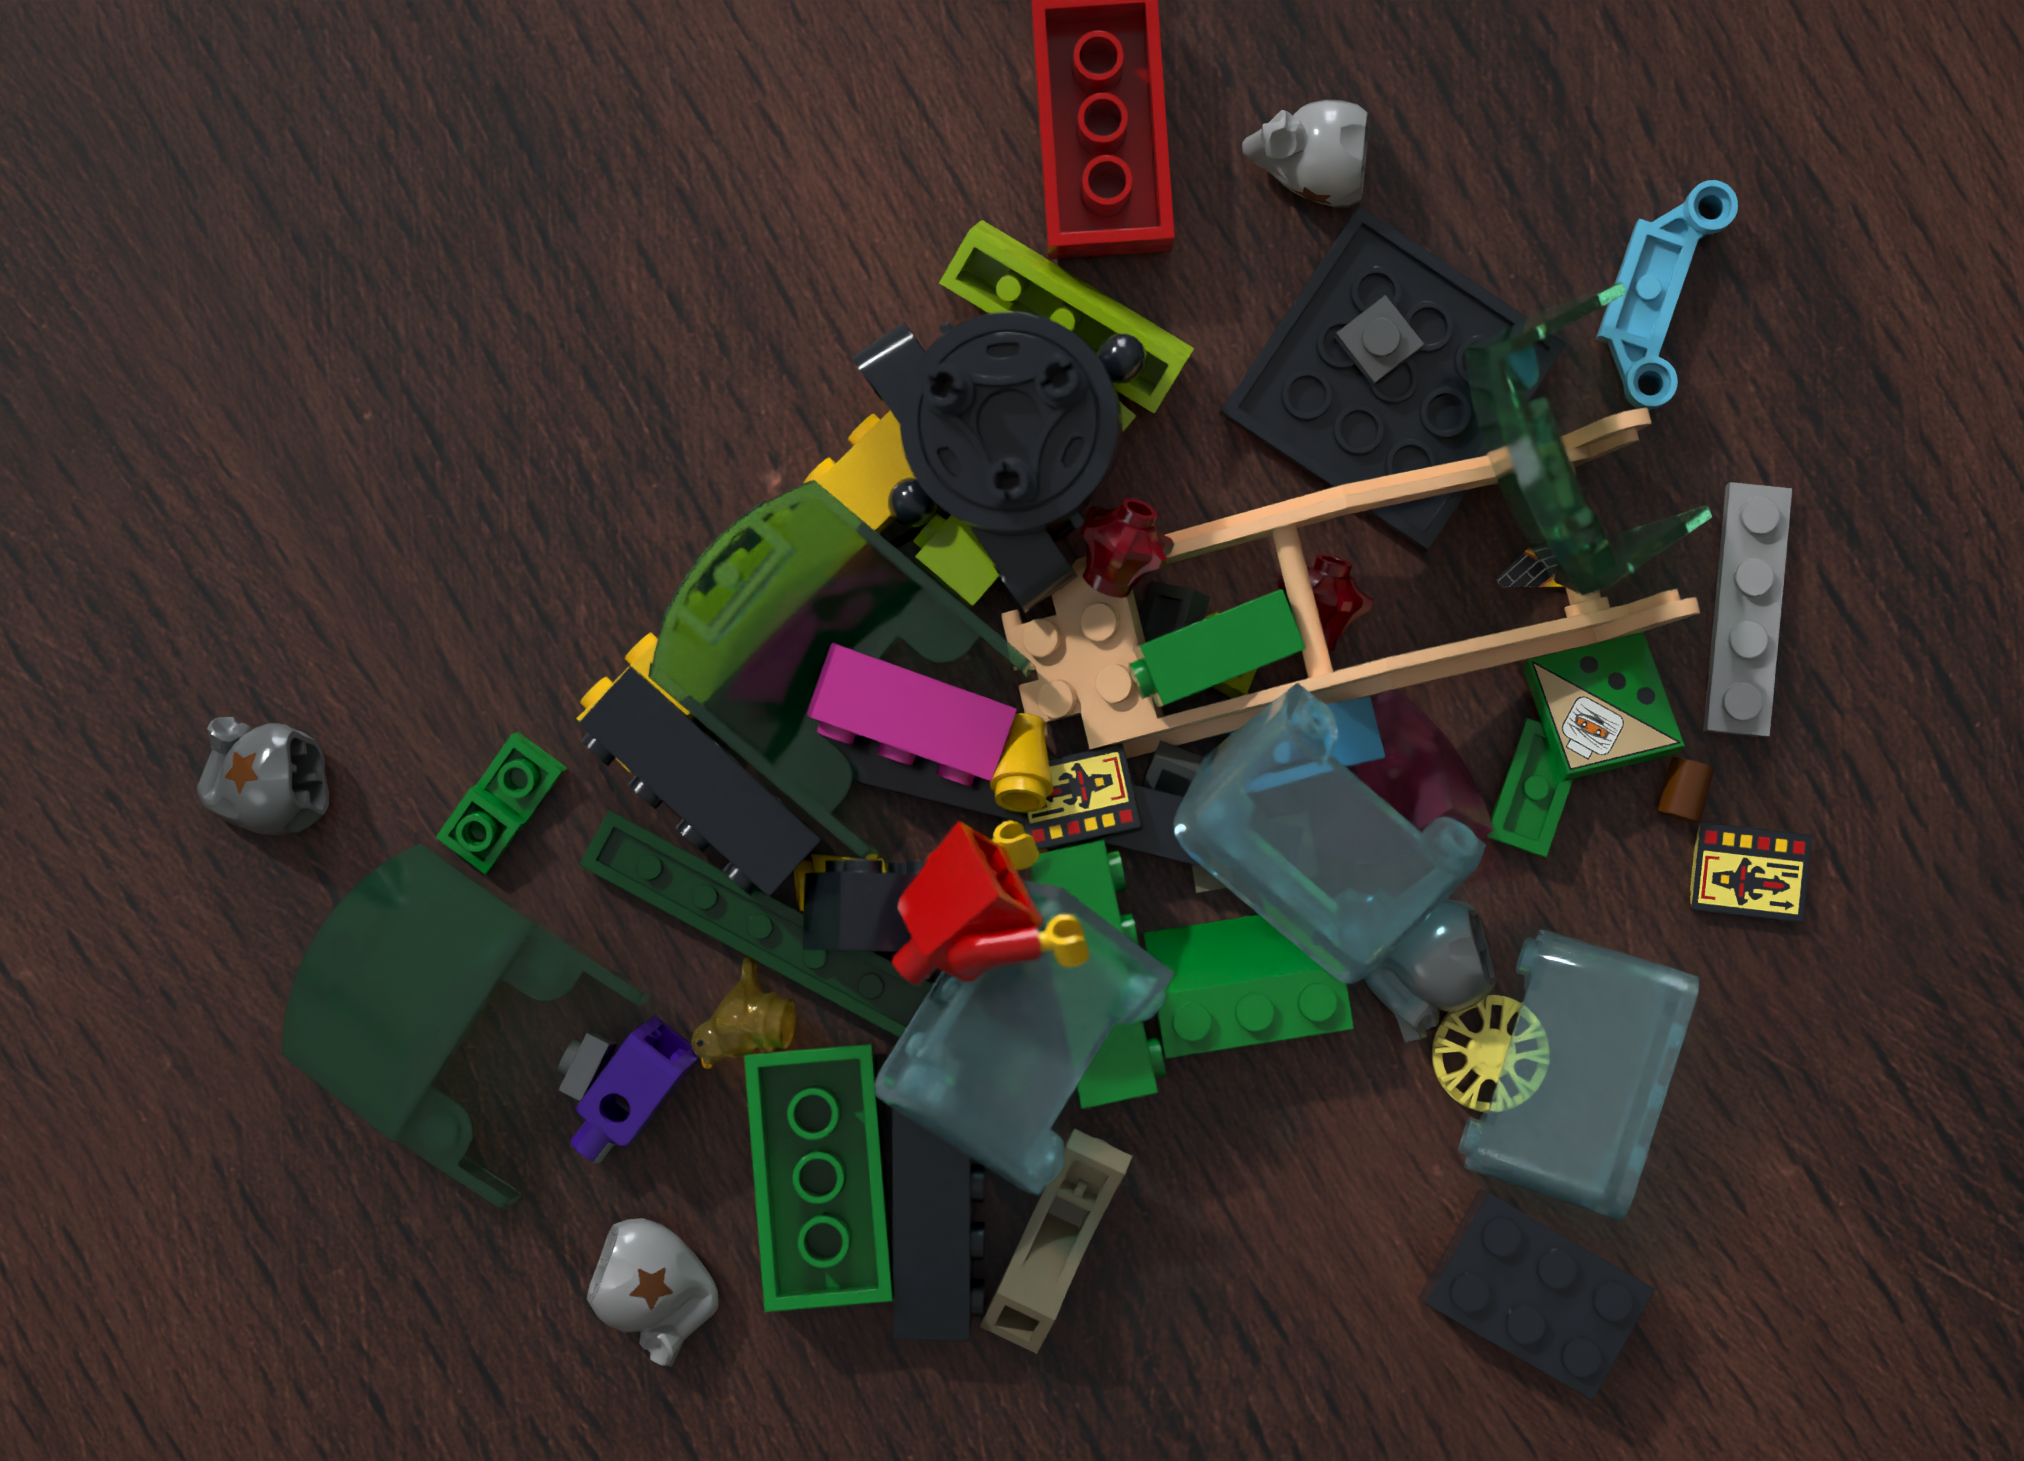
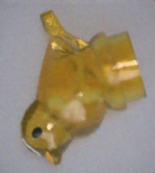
[691,957,796,1069]

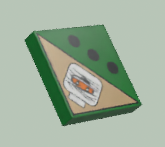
[1522,632,1685,782]

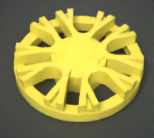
[1432,995,1551,1113]

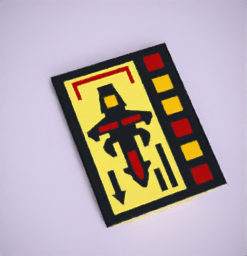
[1021,743,1141,850]
[1690,822,1812,923]

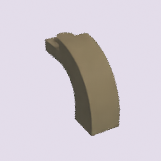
[980,1129,1132,1354]

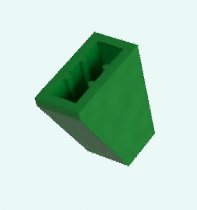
[1128,589,1306,707]

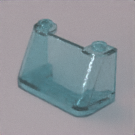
[1173,682,1486,984]
[875,880,1175,1195]
[1458,929,1699,1220]

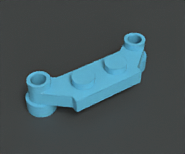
[1596,180,1738,410]

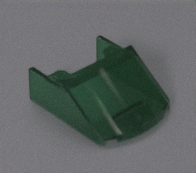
[1465,282,1712,596]
[648,480,1035,860]
[282,844,653,1210]

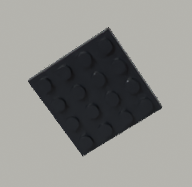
[1219,205,1567,552]

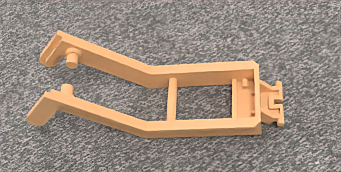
[1001,408,1700,759]

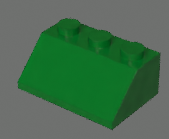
[1143,904,1354,1058]

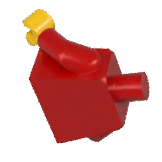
[892,821,1090,986]

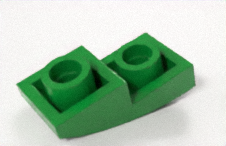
[435,731,567,875]

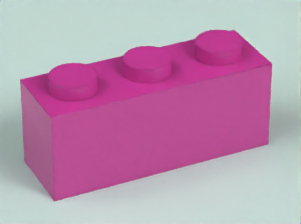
[807,643,1017,787]

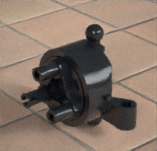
[852,312,1147,612]

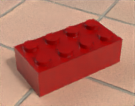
[1031,0,1175,260]

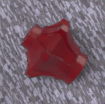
[1080,498,1174,598]
[1276,554,1374,652]

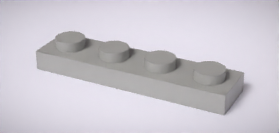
[1703,482,1792,738]

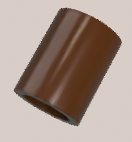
[1657,757,1715,823]

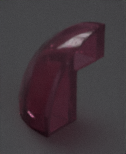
[1315,689,1493,862]

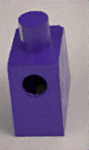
[570,1015,704,1163]

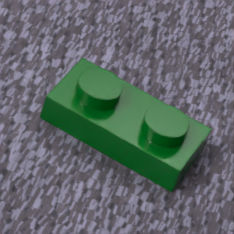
[1484,718,1573,858]

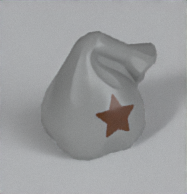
[1242,99,1369,208]
[587,1218,719,1367]

